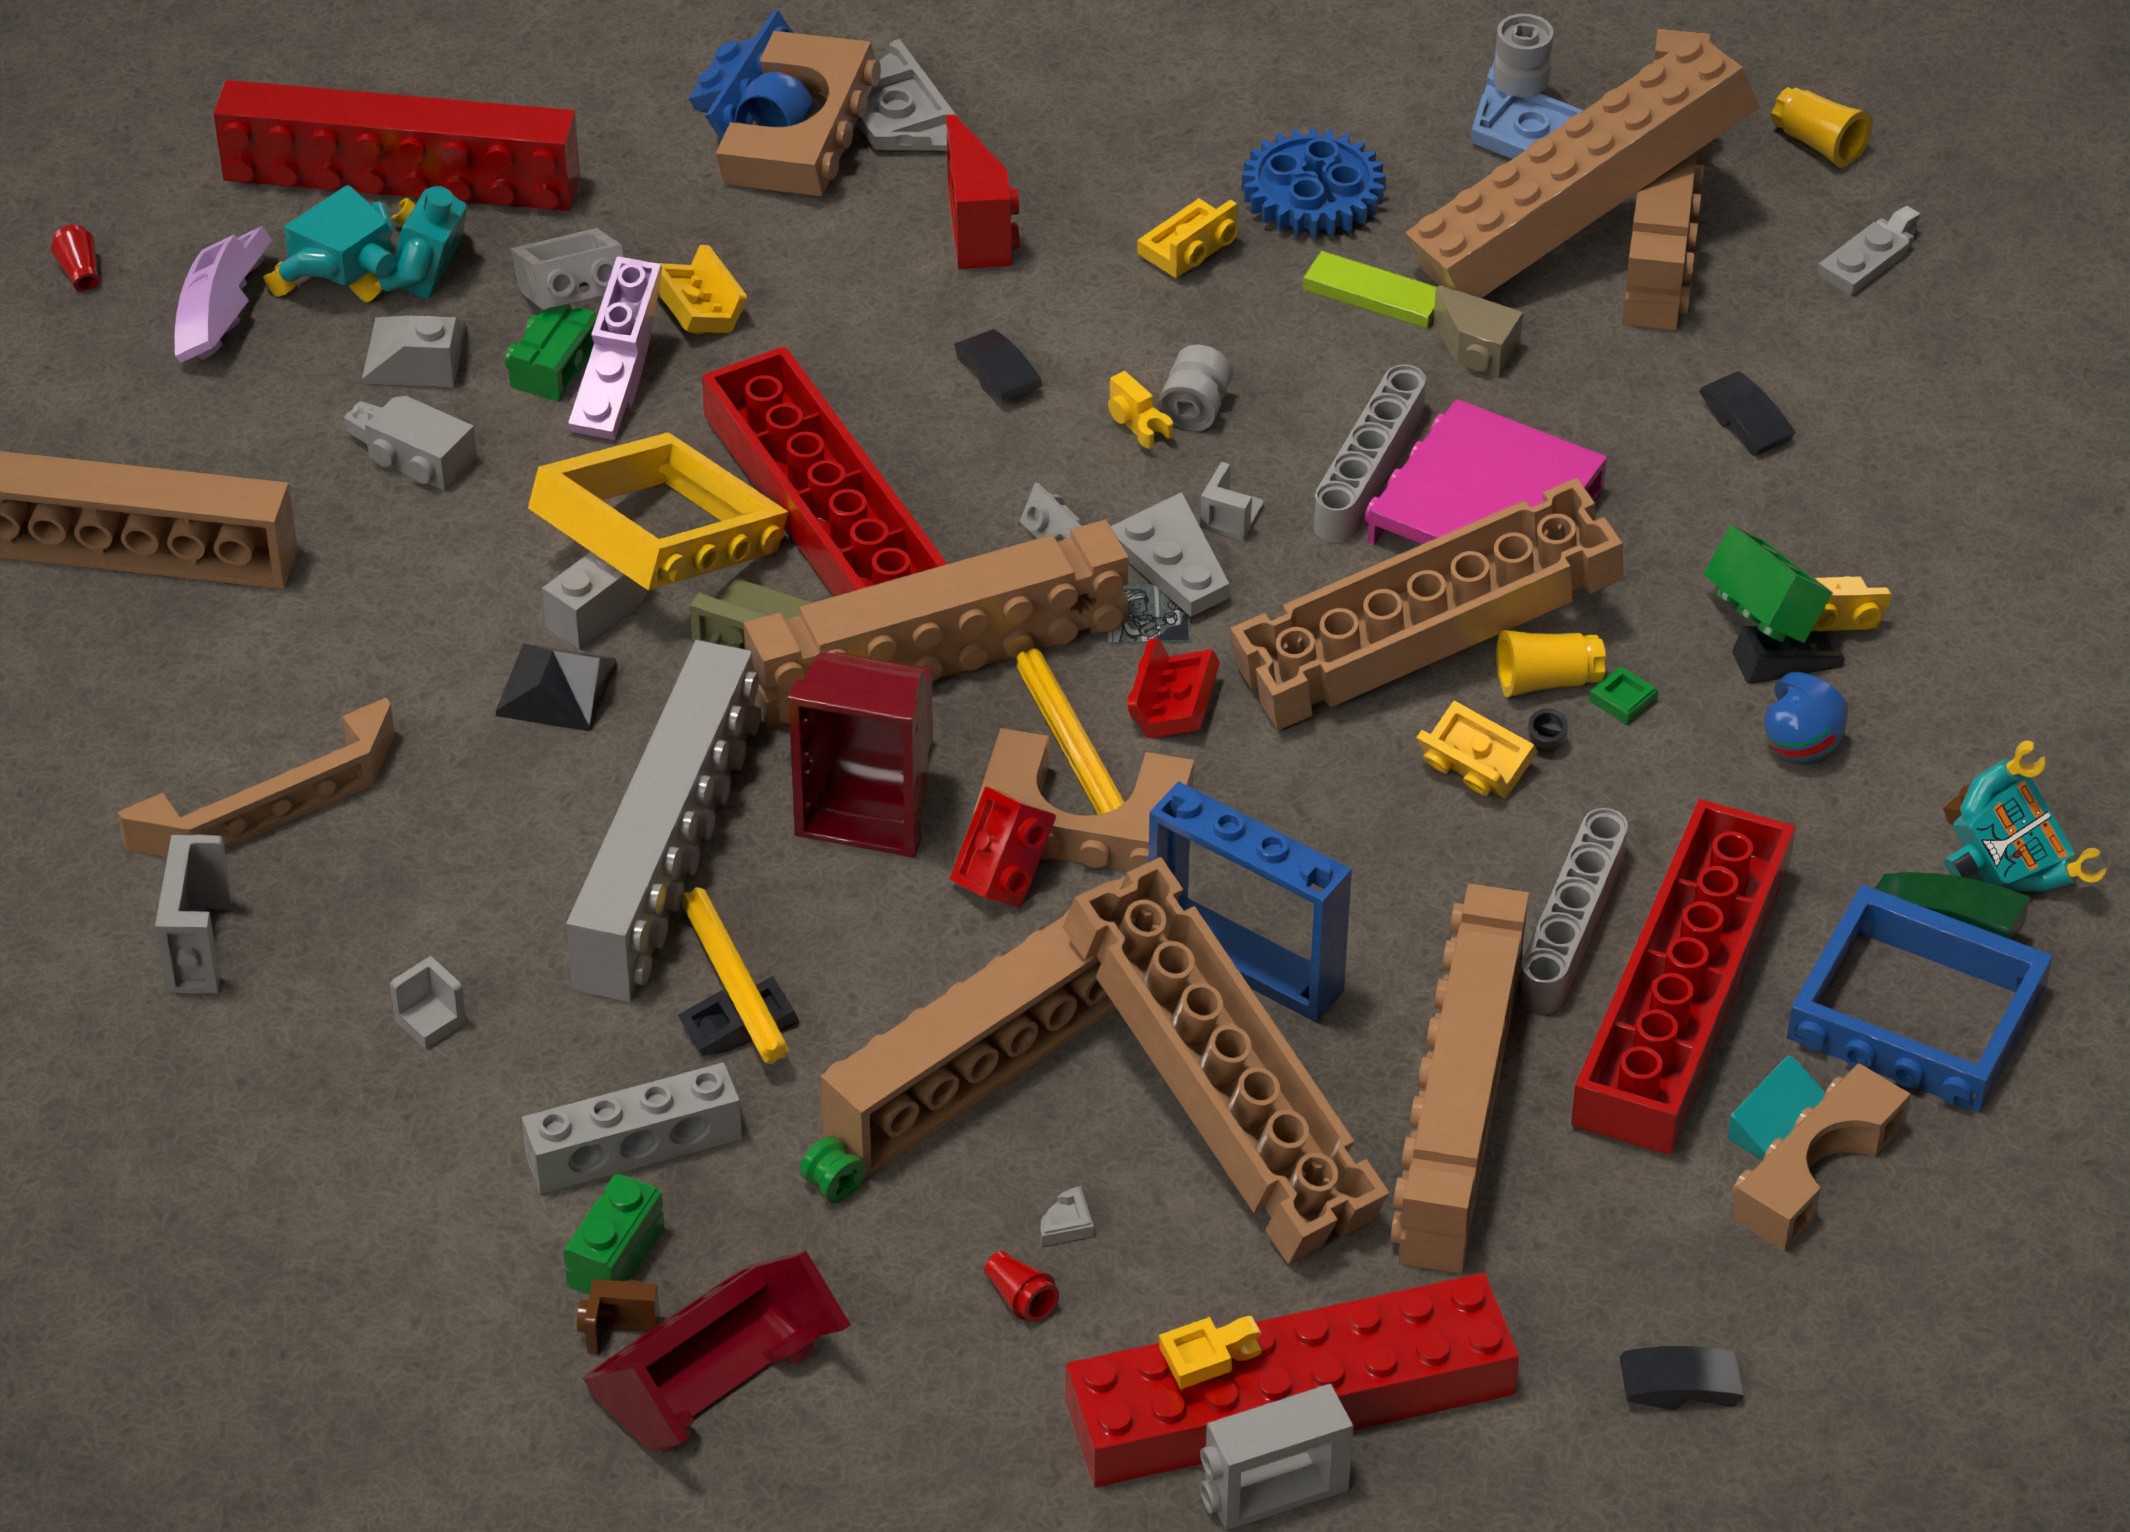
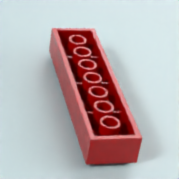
[213,80,580,211]
[702,346,947,597]
[1571,798,1796,1155]
[1065,1272,1519,1488]

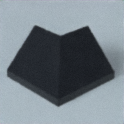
[496,643,617,731]

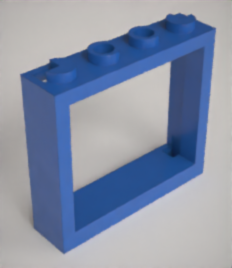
[1148,781,1352,1023]
[1787,884,2053,1113]

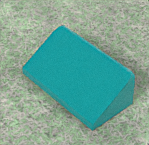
[1727,1055,1825,1161]

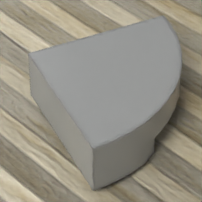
[1041,1186,1094,1246]

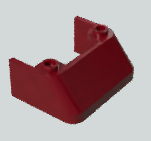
[582,1250,851,1453]

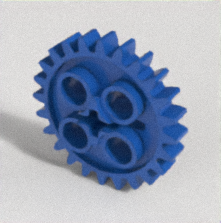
[1241,128,1386,237]

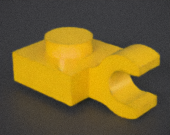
[1108,370,1173,449]
[1159,1316,1262,1389]

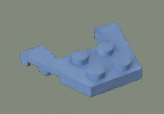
[1471,50,1584,159]

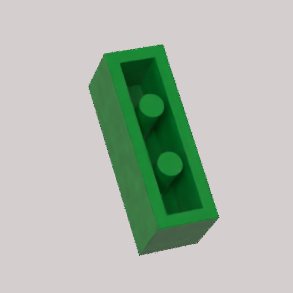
[1703,525,1833,643]

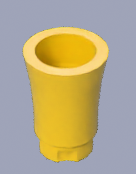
[1771,87,1873,168]
[1496,630,1606,698]

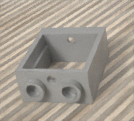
[510,228,624,310]
[1199,1383,1353,1530]

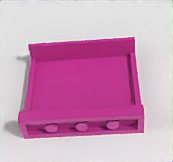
[1364,399,1607,545]

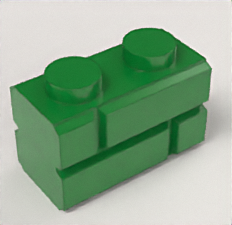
[505,304,597,401]
[563,1174,665,1295]

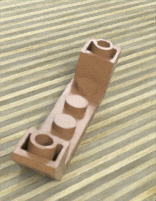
[117,698,395,857]

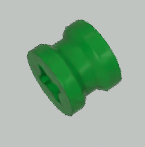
[799,1136,867,1203]

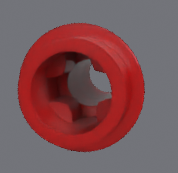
[51,224,100,292]
[984,1251,1059,1322]

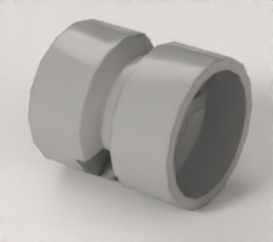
[1493,14,1554,97]
[1158,344,1233,432]

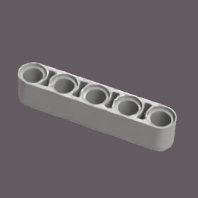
[1313,364,1426,543]
[1519,808,1628,1015]

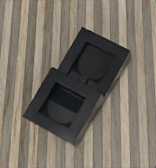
[954,329,1043,402]
[1699,371,1796,457]
[678,976,800,1055]
[1619,1346,1744,1410]

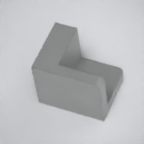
[1200,462,1263,541]
[390,956,467,1049]

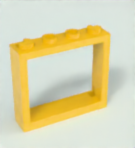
[528,432,788,591]

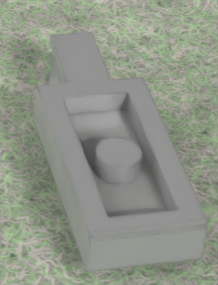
[1817,205,1921,296]

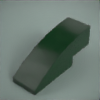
[1875,872,2030,941]

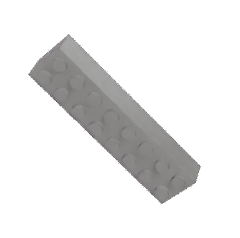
[566,640,761,1002]

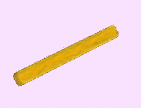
[1017,648,1125,815]
[681,887,789,1064]

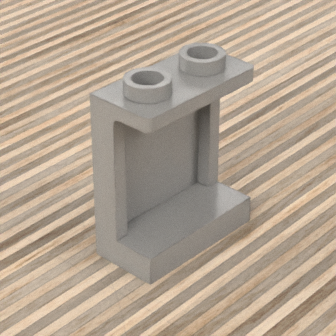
[155,835,233,994]

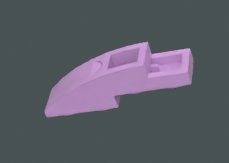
[174,226,272,363]
[568,256,662,440]

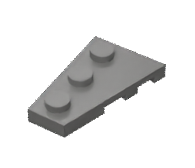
[1111,492,1229,617]

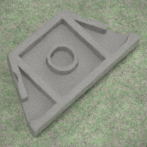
[856,39,957,151]

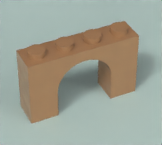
[715,31,881,196]
[973,728,1194,871]

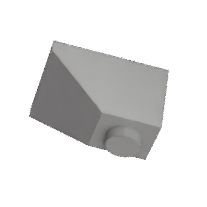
[362,316,466,388]

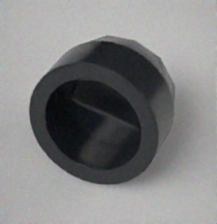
[1528,708,1568,752]

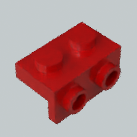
[1127,638,1220,738]

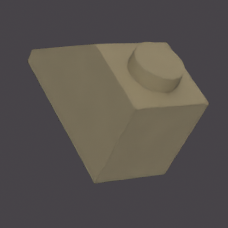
[1433,285,1523,377]

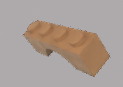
[1732,1063,1911,1251]

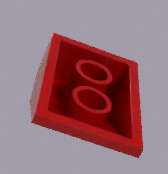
[946,114,1020,269]

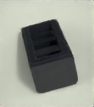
[1732,626,1845,683]

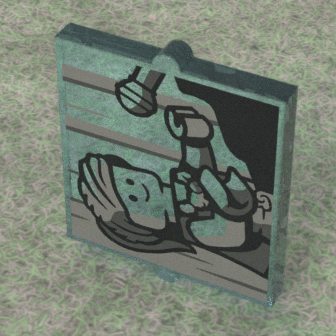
[1106,584,1194,644]

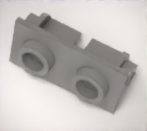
[1020,483,1081,542]

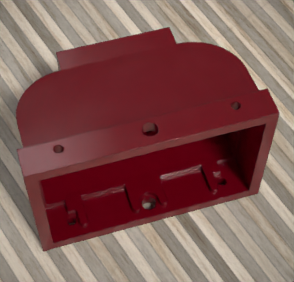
[788,652,933,858]

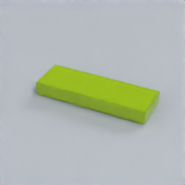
[1303,251,1437,329]

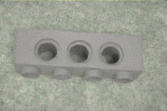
[522,1062,742,1194]

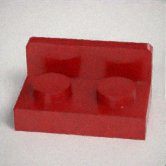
[949,786,1056,907]

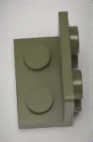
[690,579,813,650]

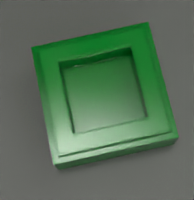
[1589,666,1659,725]

